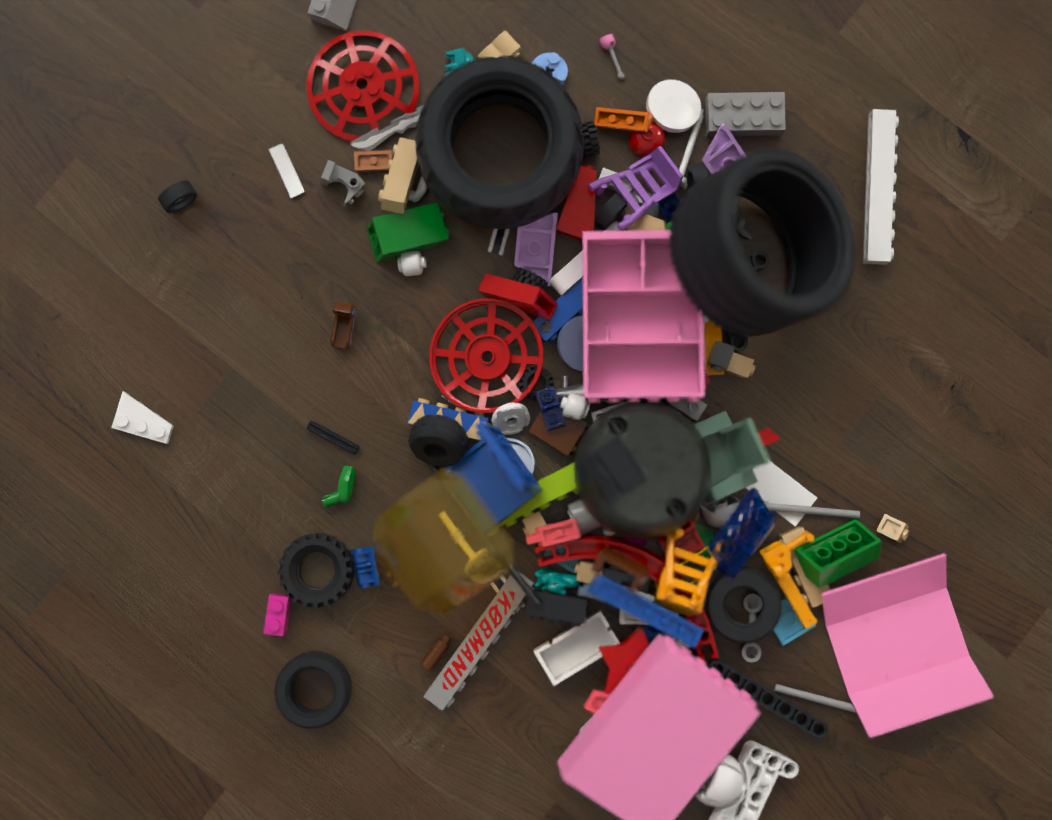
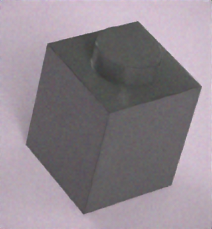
[707,341,735,372]

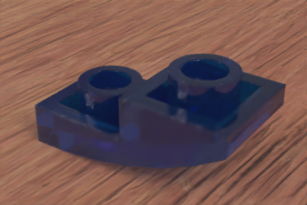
[536,386,566,431]

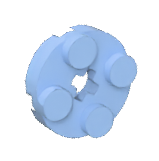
[532,52,568,85]

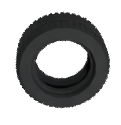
[274,651,352,729]

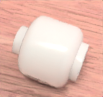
[398,250,427,276]
[560,393,590,421]

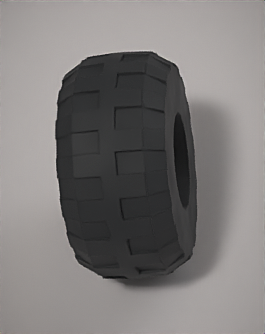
[408,414,468,467]

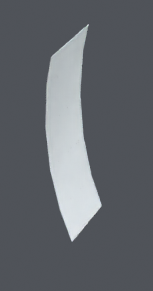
[269,143,305,198]

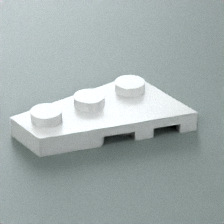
[111,391,174,444]

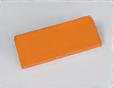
[594,107,653,132]

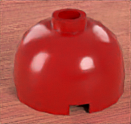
[628,121,666,158]

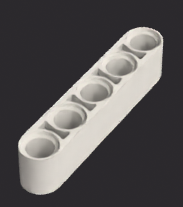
[549,221,625,296]

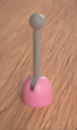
[599,34,625,80]

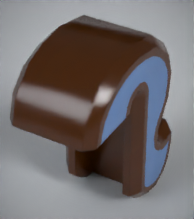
[330,302,356,349]

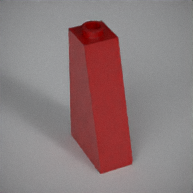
[556,164,597,242]
[478,273,558,321]

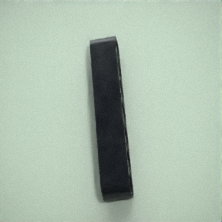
[707,658,828,739]

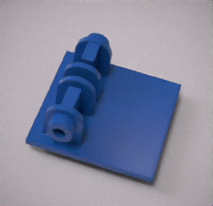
[352,546,379,588]

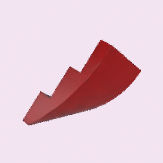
[656,511,705,563]

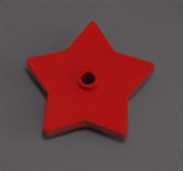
[599,627,650,694]

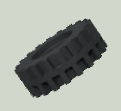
[278,533,355,608]

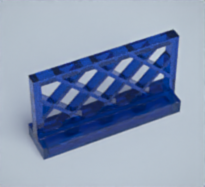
[707,487,777,578]

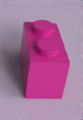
[264,593,292,636]

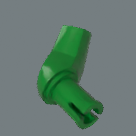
[322,466,356,508]

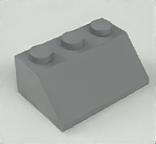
[308,0,357,31]

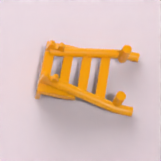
[653,529,724,616]

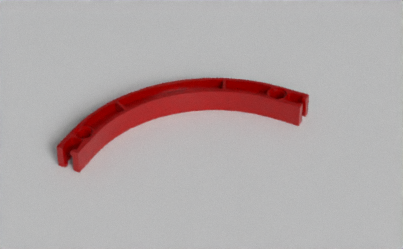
[535,535,719,661]

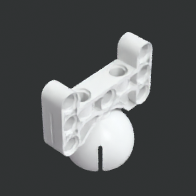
[694,741,799,820]

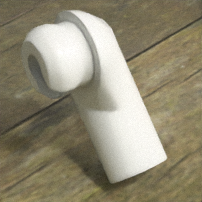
[408,176,428,202]

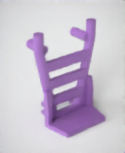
[588,146,683,231]

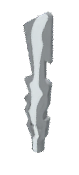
[350,105,424,151]

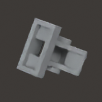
[320,160,365,205]

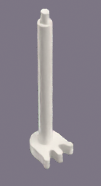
[679,109,704,189]

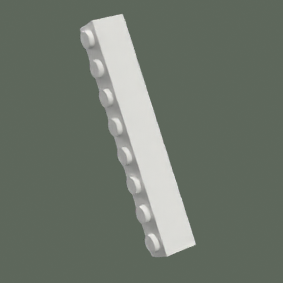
[863,109,899,265]

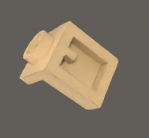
[876,514,909,543]

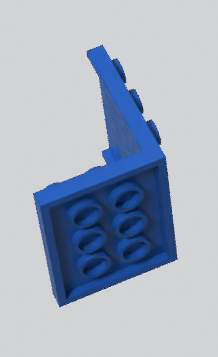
[444,421,543,532]

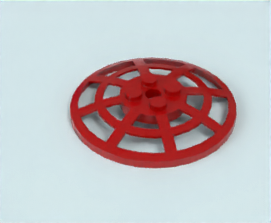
[307,31,420,142]
[429,298,544,413]

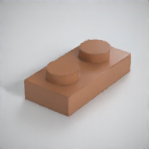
[354,150,393,172]

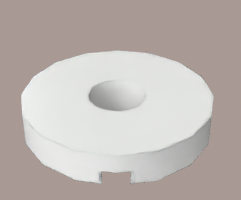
[491,403,530,435]

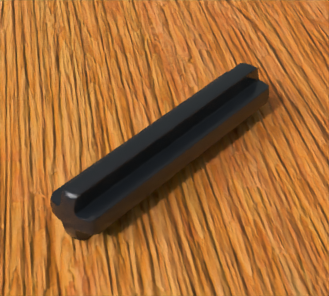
[306,421,360,455]

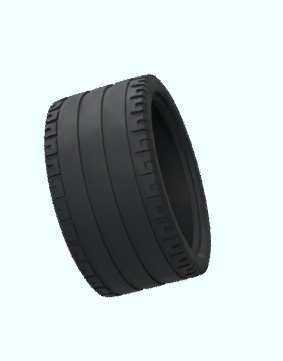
[669,148,856,337]

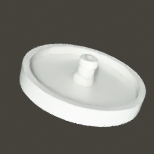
[646,80,701,133]

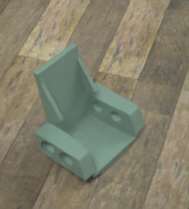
[694,411,770,503]

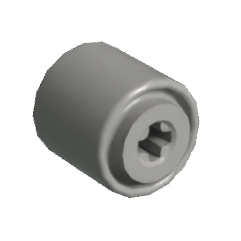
[567,498,602,535]

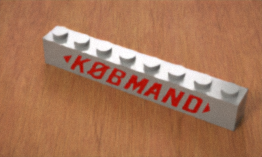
[424,570,535,710]

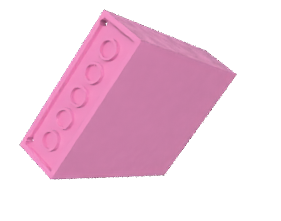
[583,230,704,403]
[557,633,760,820]

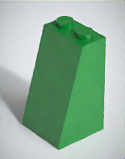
[366,202,450,264]

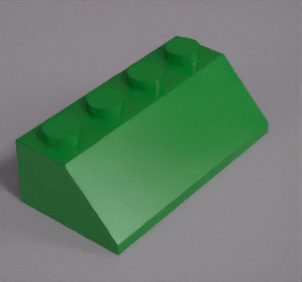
[795,519,882,589]

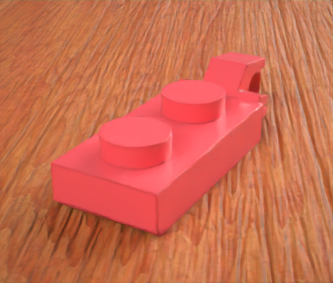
[526,518,582,547]

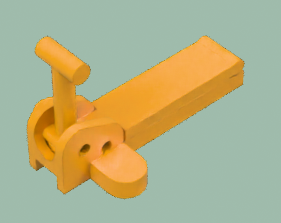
[759,531,817,629]

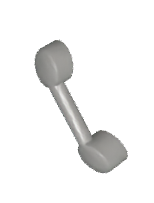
[742,593,763,663]

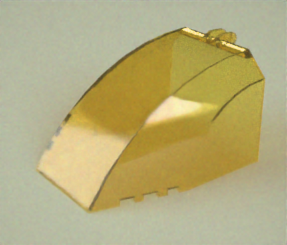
[371,469,513,614]

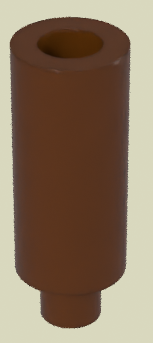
[420,634,452,671]

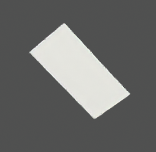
[746,461,817,527]

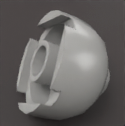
[701,495,740,530]

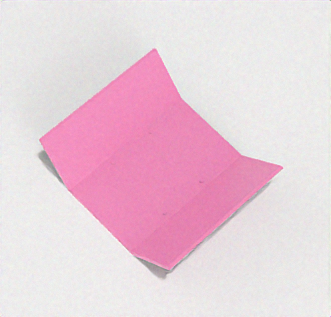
[821,553,994,738]

